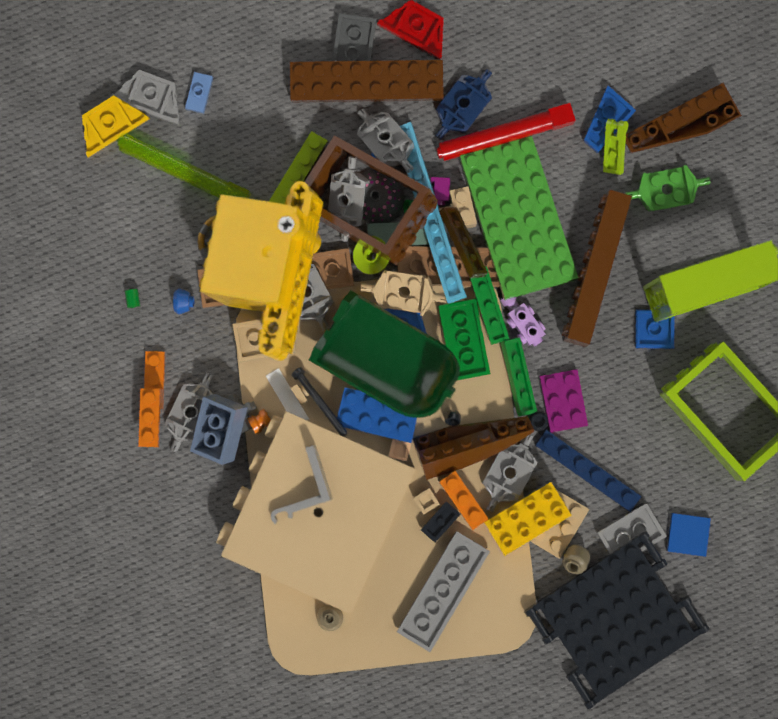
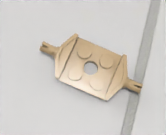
[361,270,446,316]

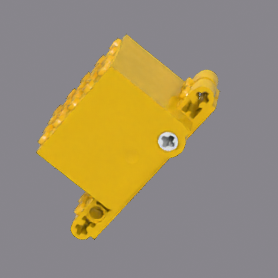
[200,181,323,361]

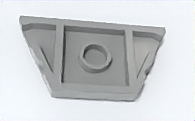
[110,70,180,126]

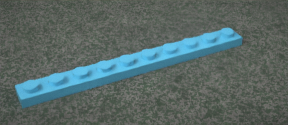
[400,122,467,304]

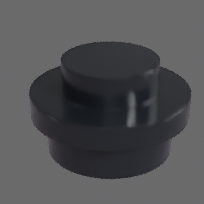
[529,412,548,431]

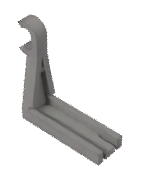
[271,445,333,524]

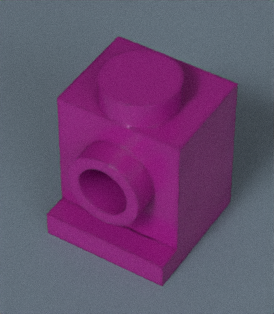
[430,177,450,207]

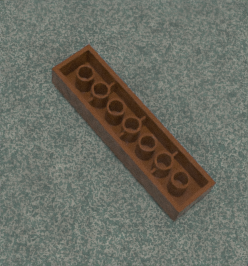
[290,60,443,103]
[561,190,632,347]

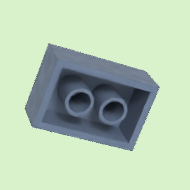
[190,394,248,465]

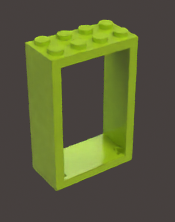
[643,240,778,322]
[660,341,778,481]

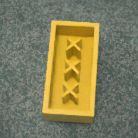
[484,482,572,556]

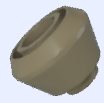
[317,604,343,631]

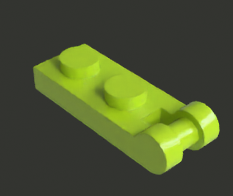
[603,119,628,175]

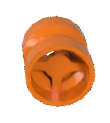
[247,409,271,435]

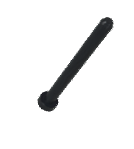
[291,367,347,437]

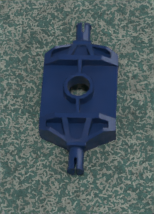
[435,69,492,140]

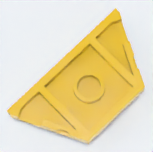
[82,95,150,157]

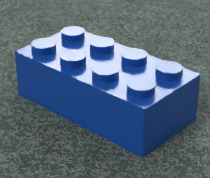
[337,387,417,443]

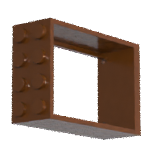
[305,135,438,266]

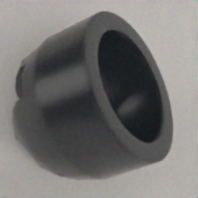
[445,410,461,426]

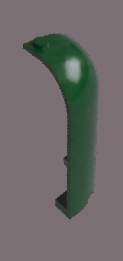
[309,290,460,418]

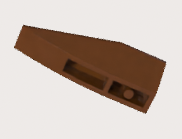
[625,83,742,154]
[412,416,534,480]

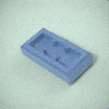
[185,72,213,114]

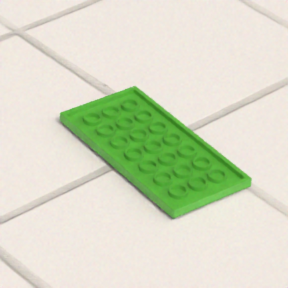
[459,136,578,300]

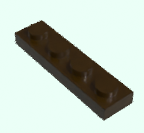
[439,207,488,278]

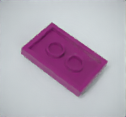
[539,369,588,433]

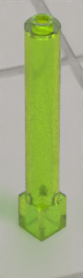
[117,134,251,199]

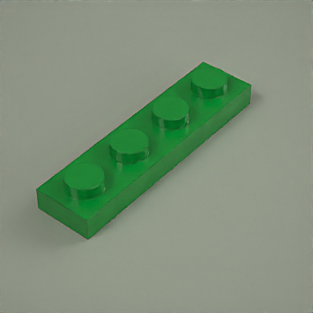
[470,266,509,345]
[500,338,537,417]

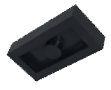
[421,501,461,543]

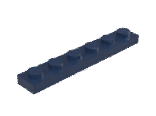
[535,430,641,512]

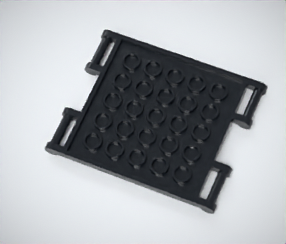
[524,531,710,709]

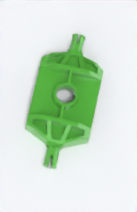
[625,165,710,212]

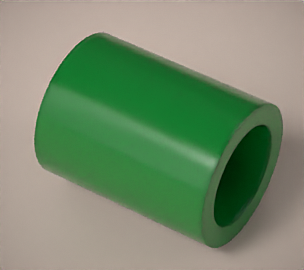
[125,289,140,308]

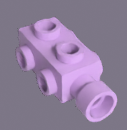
[500,297,546,347]

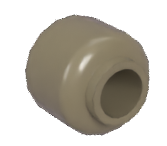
[562,545,590,574]

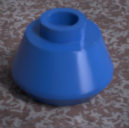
[173,288,195,314]

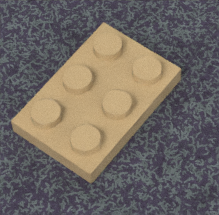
[233,319,296,362]
[531,490,589,559]

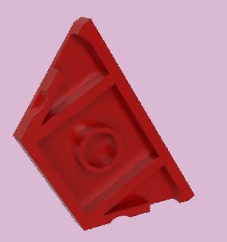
[377,0,444,60]

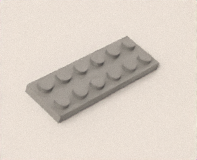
[397,531,490,652]

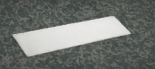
[266,368,309,420]

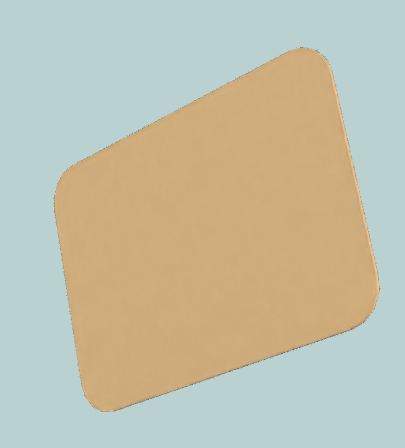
[236,280,537,675]

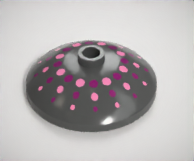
[347,170,404,225]

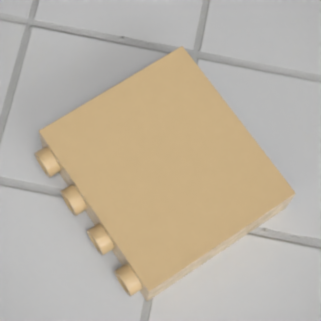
[216,411,415,614]

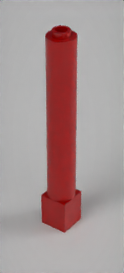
[436,103,576,161]

